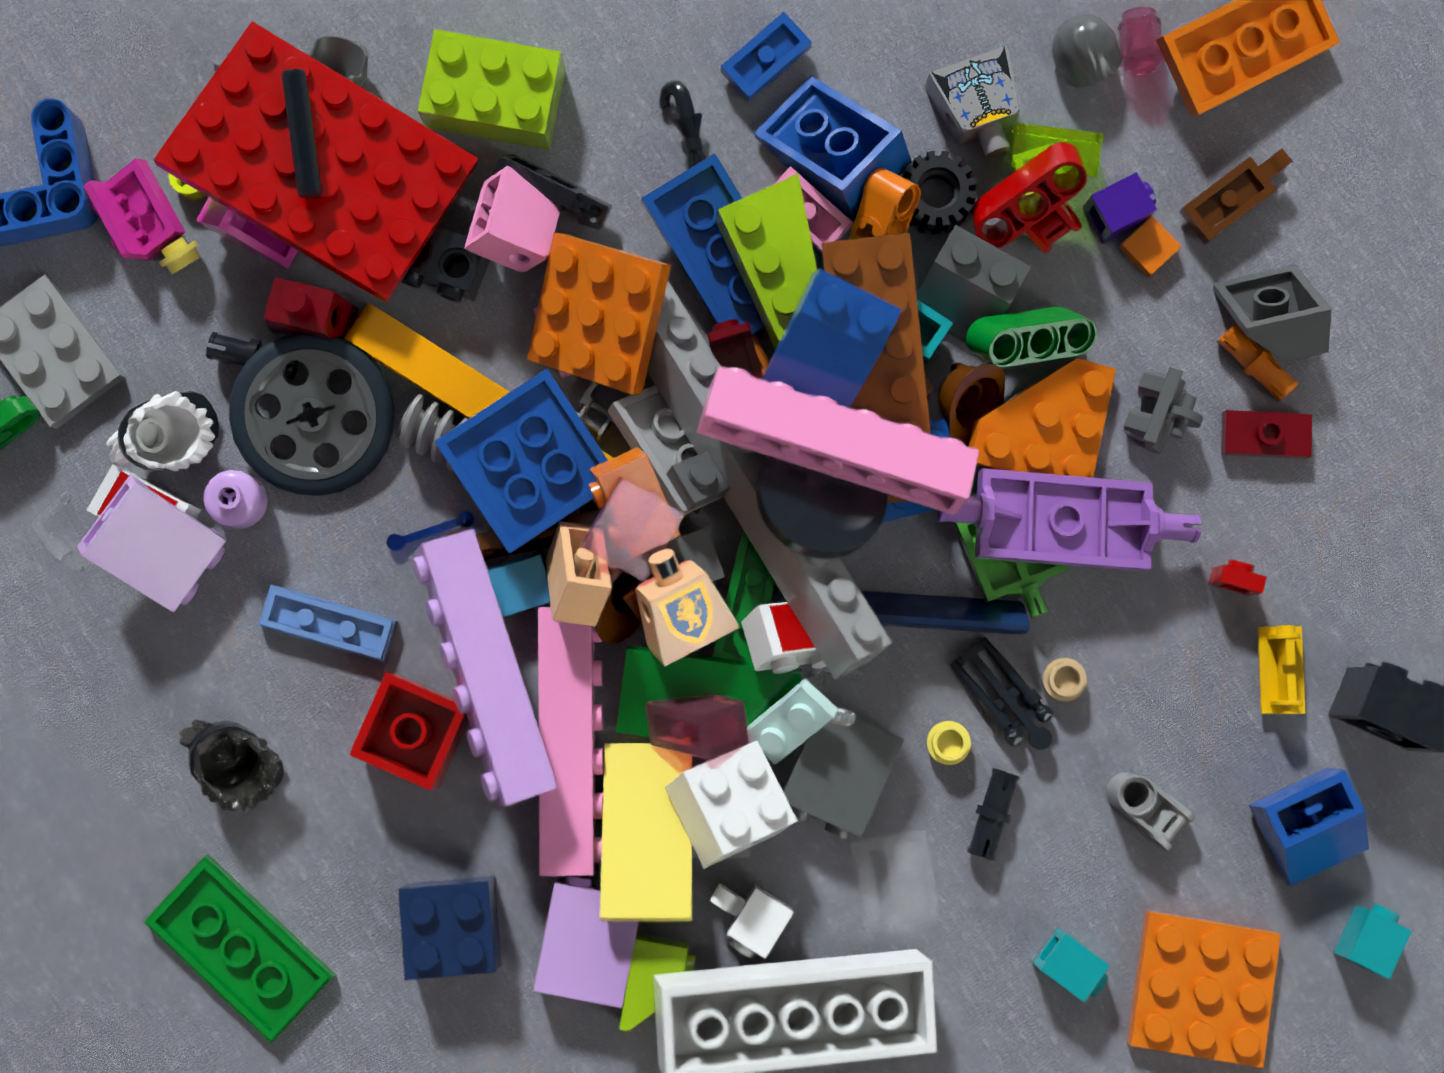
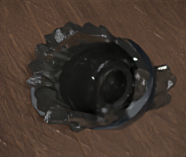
[179,720,284,812]

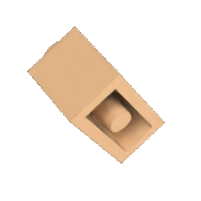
[545,521,611,627]

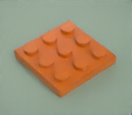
[527,233,671,395]
[1127,910,1281,1068]

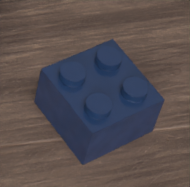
[398,876,502,981]

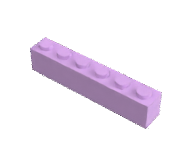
[412,529,558,808]

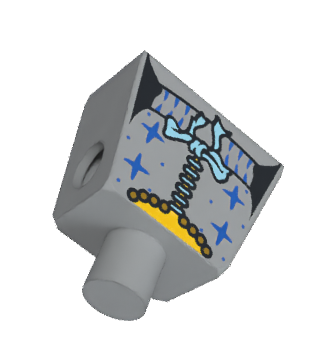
[925,46,1020,158]

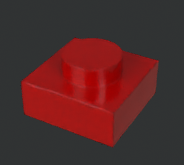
[1208,560,1267,596]

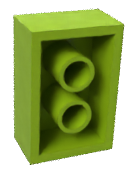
[417,29,566,150]

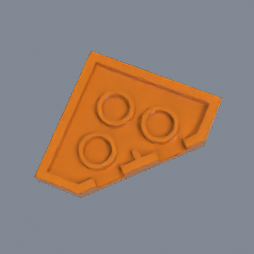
[968,358,1116,478]

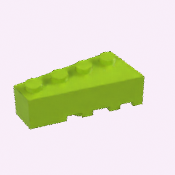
[715,173,817,350]

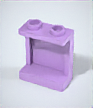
[77,474,226,613]
[533,875,639,1008]

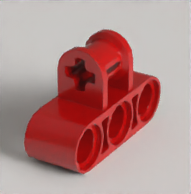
[971,142,1087,253]

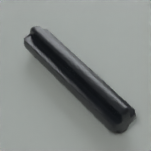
[281,68,322,199]

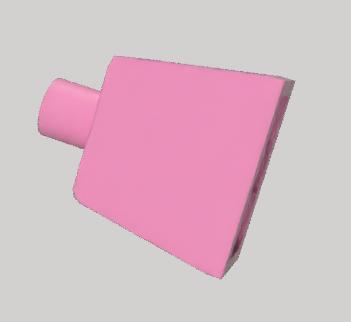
[464,165,560,272]

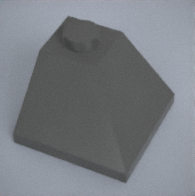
[1213,265,1332,362]

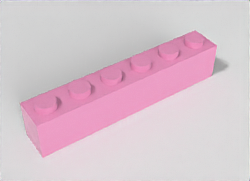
[697,366,979,515]
[538,607,604,876]

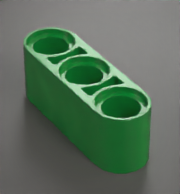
[966,306,1097,367]

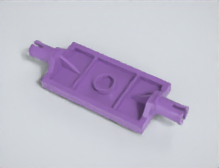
[936,468,1201,572]

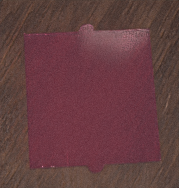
[580,477,685,582]

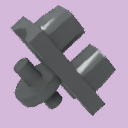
[1124,367,1203,454]

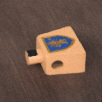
[636,549,739,666]

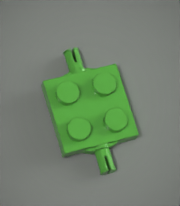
[953,479,1069,618]

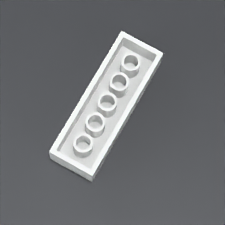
[653,949,937,1073]

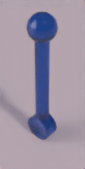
[386,511,474,551]

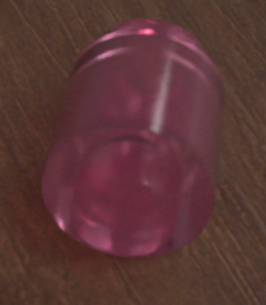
[1118,7,1164,75]

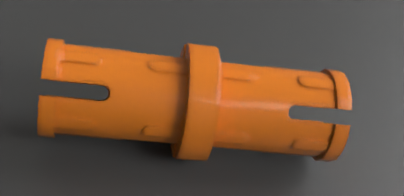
[1217,323,1299,402]

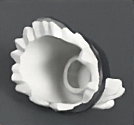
[106,391,219,472]

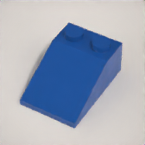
[754,76,912,221]
[762,269,902,408]

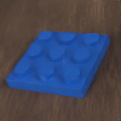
[434,369,608,554]

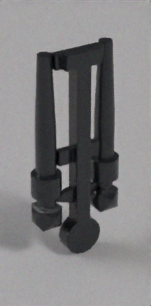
[950,637,1053,750]

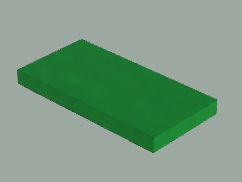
[616,645,802,757]
[143,855,336,1044]

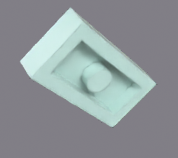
[743,679,838,765]

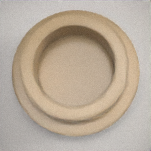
[1042,658,1087,701]

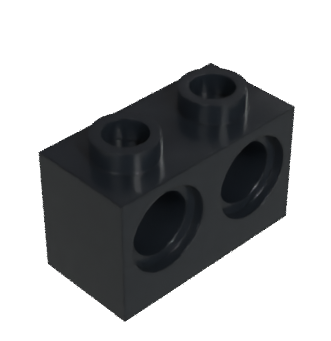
[401,226,490,303]

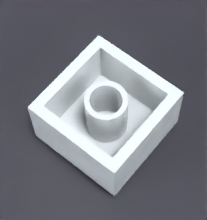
[665,740,797,868]

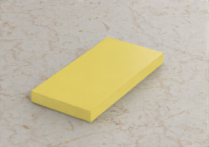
[600,743,692,922]

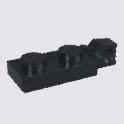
[493,154,612,230]

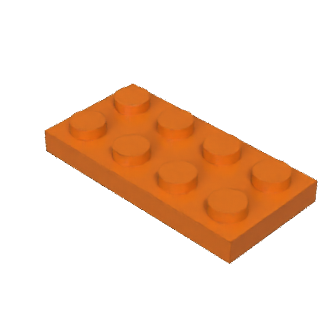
[1156,0,1340,118]

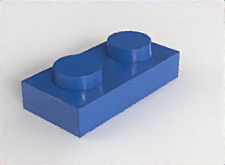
[721,12,812,103]

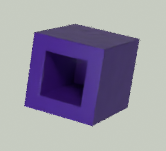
[1083,172,1157,244]

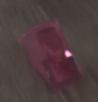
[645,694,749,760]

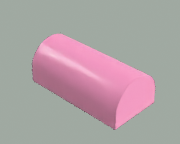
[776,166,853,253]

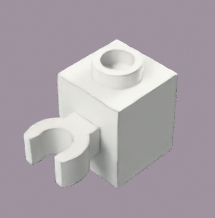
[710,883,794,959]

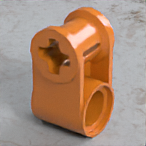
[850,167,921,239]

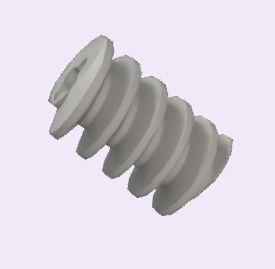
[398,394,468,472]

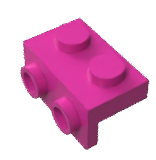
[84,158,186,260]

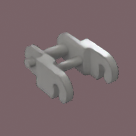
[576,381,630,441]

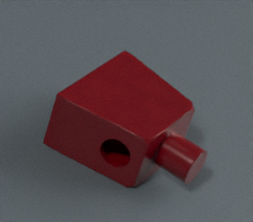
[264,278,359,339]

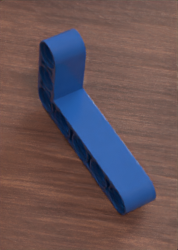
[0,98,99,247]

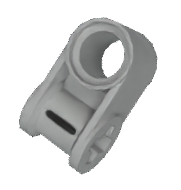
[1106,772,1196,852]

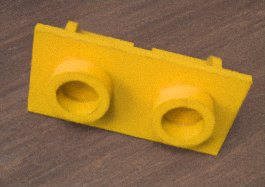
[1257,625,1305,714]

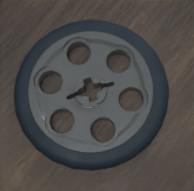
[229,332,395,496]

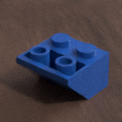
[1249,768,1369,886]

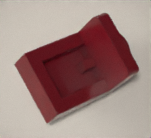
[707,319,763,380]

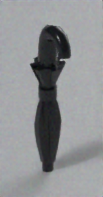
[659,81,707,169]

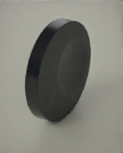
[756,455,888,559]

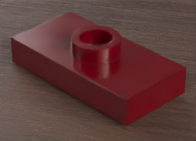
[1221,410,1312,459]

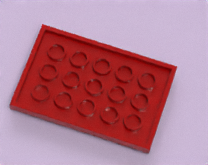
[154,21,478,304]

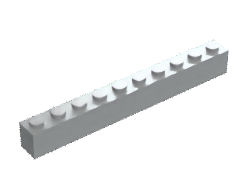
[647,282,892,680]

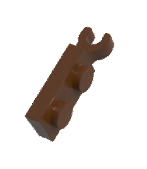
[1179,148,1293,245]

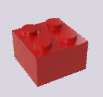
[349,672,469,791]

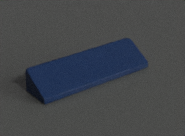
[860,591,1030,635]

